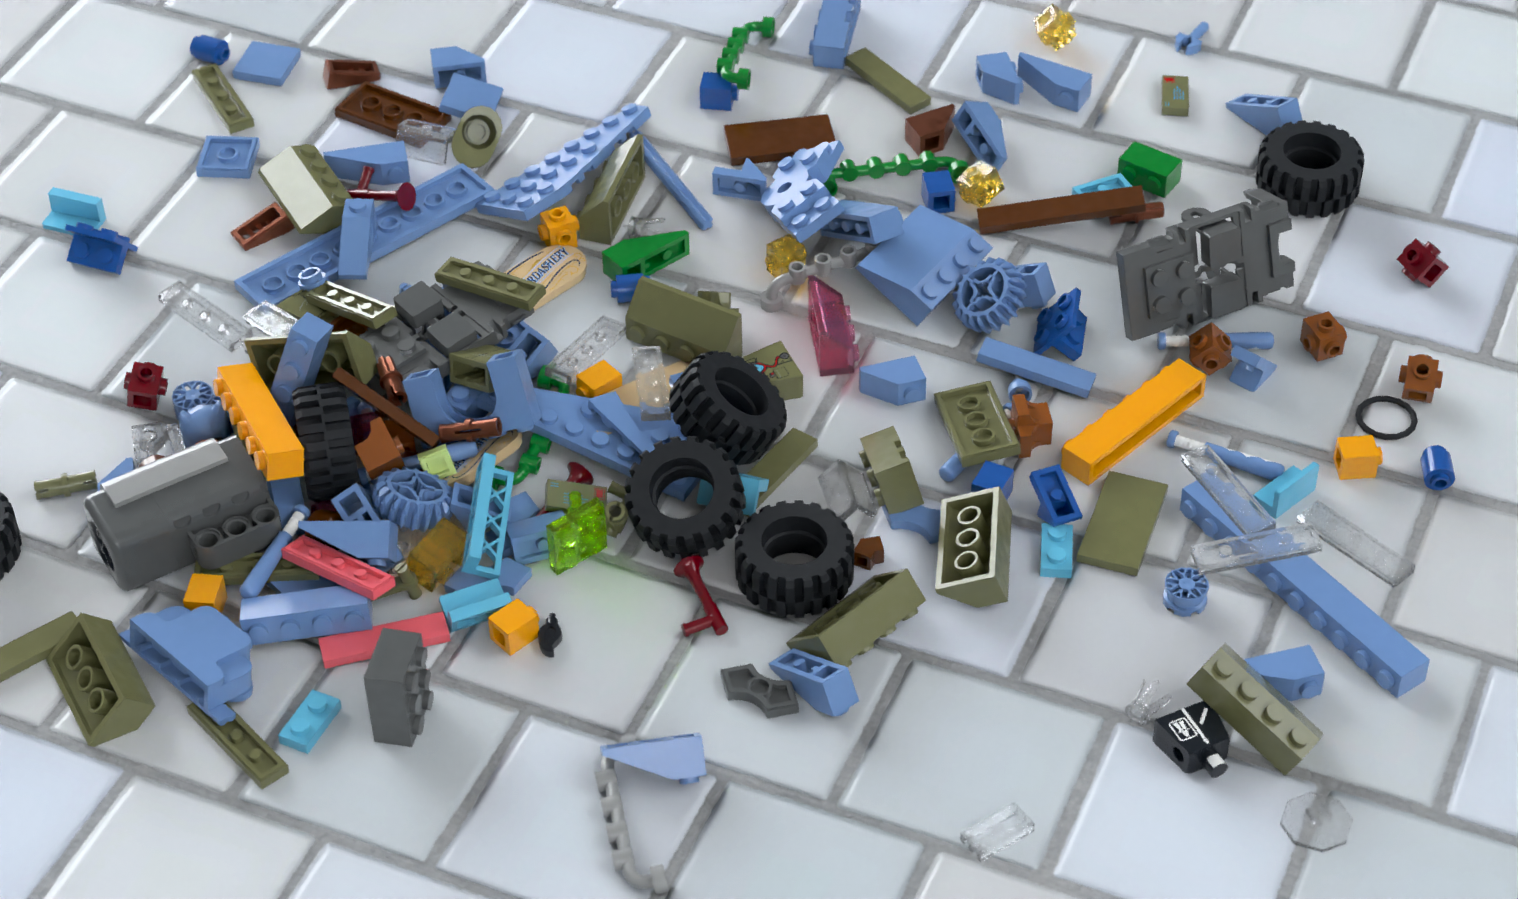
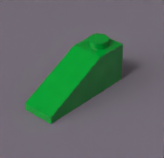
[602,230,690,281]

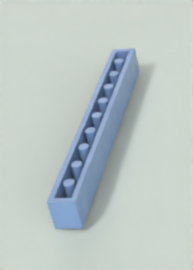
[1180,473,1430,698]

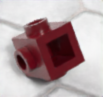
[1397,238,1449,288]
[124,361,168,411]

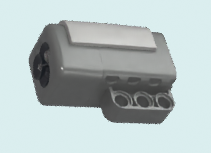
[83,435,282,591]

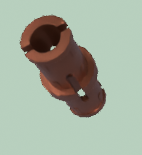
[438,417,502,443]

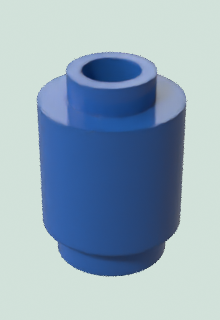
[190,35,230,65]
[610,273,650,303]
[1420,445,1455,490]

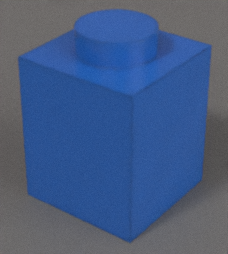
[699,72,739,111]
[921,170,956,213]
[971,460,1014,500]

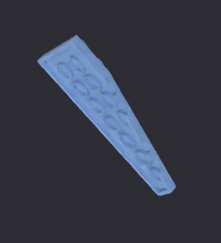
[475,103,651,221]
[477,388,701,502]

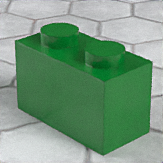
[1117,141,1183,198]

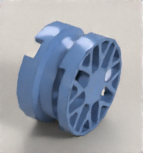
[172,381,214,421]
[1163,567,1209,617]

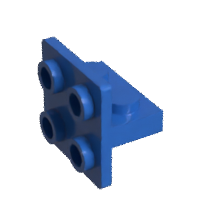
[65,222,138,275]
[1033,287,1087,361]

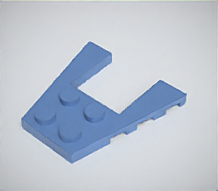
[588,372,687,455]

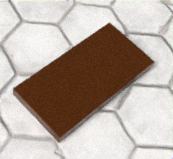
[334,81,452,148]
[723,114,836,166]
[332,367,440,449]

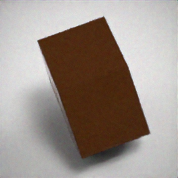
[854,536,884,571]

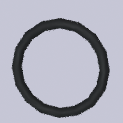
[1355,396,1418,440]

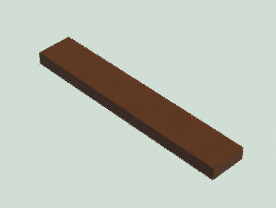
[977,185,1146,235]

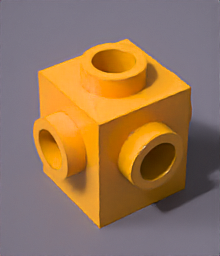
[537,205,580,247]

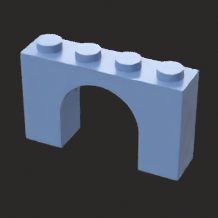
[402,349,542,449]

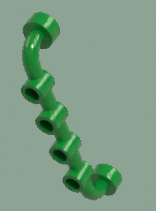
[716,17,775,90]
[823,151,972,196]
[492,365,570,490]

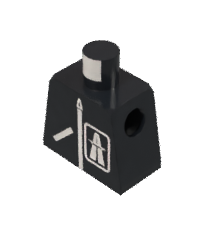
[1152,701,1230,778]

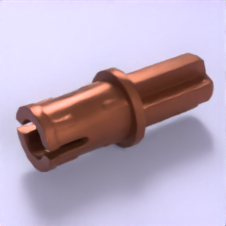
[1109,201,1165,225]
[376,356,408,406]

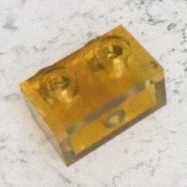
[405,517,467,593]

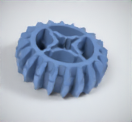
[952,257,1027,334]
[372,467,453,532]

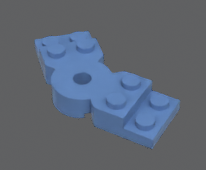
[761,140,845,244]

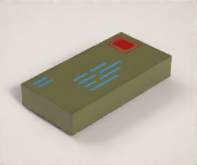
[1161,75,1189,116]
[544,479,607,519]

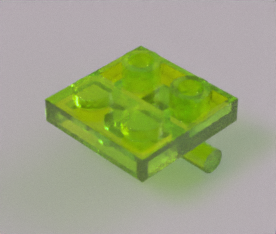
[546,491,607,575]

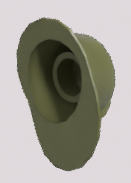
[451,106,502,168]

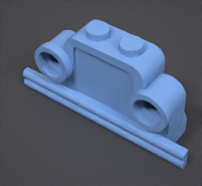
[119,606,253,726]

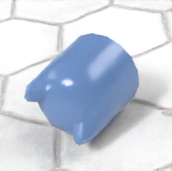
[179,402,232,449]

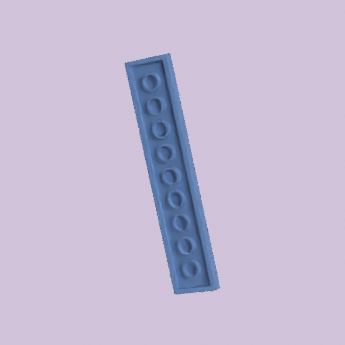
[234,163,494,317]

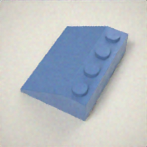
[855,205,993,326]

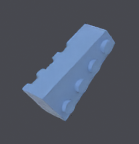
[809,0,861,69]

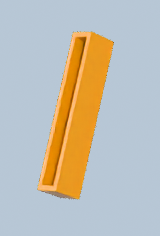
[1061,358,1206,486]
[213,363,304,481]

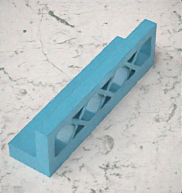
[461,452,514,579]

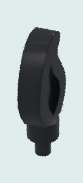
[538,613,562,658]

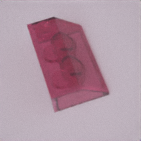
[808,275,859,377]

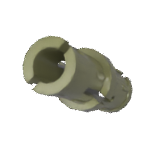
[34,470,98,500]

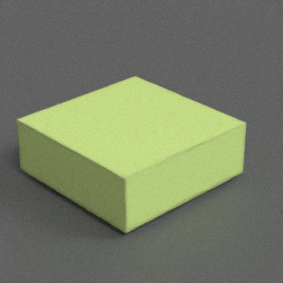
[417,444,457,479]

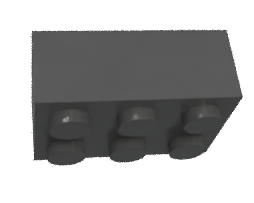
[363,628,434,747]

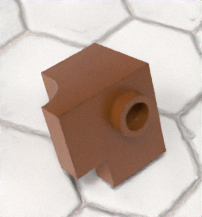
[1008,394,1053,458]
[354,416,406,480]

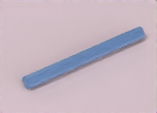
[629,130,713,230]

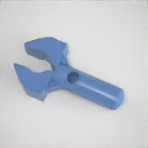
[1175,22,1209,55]

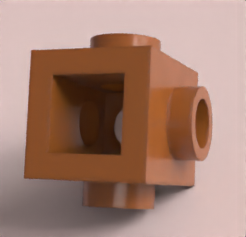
[1300,311,1347,362]
[1189,322,1232,375]
[1398,354,1443,403]

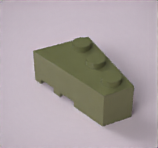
[859,426,924,514]

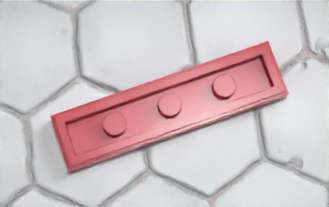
[281,535,396,601]
[318,611,450,669]

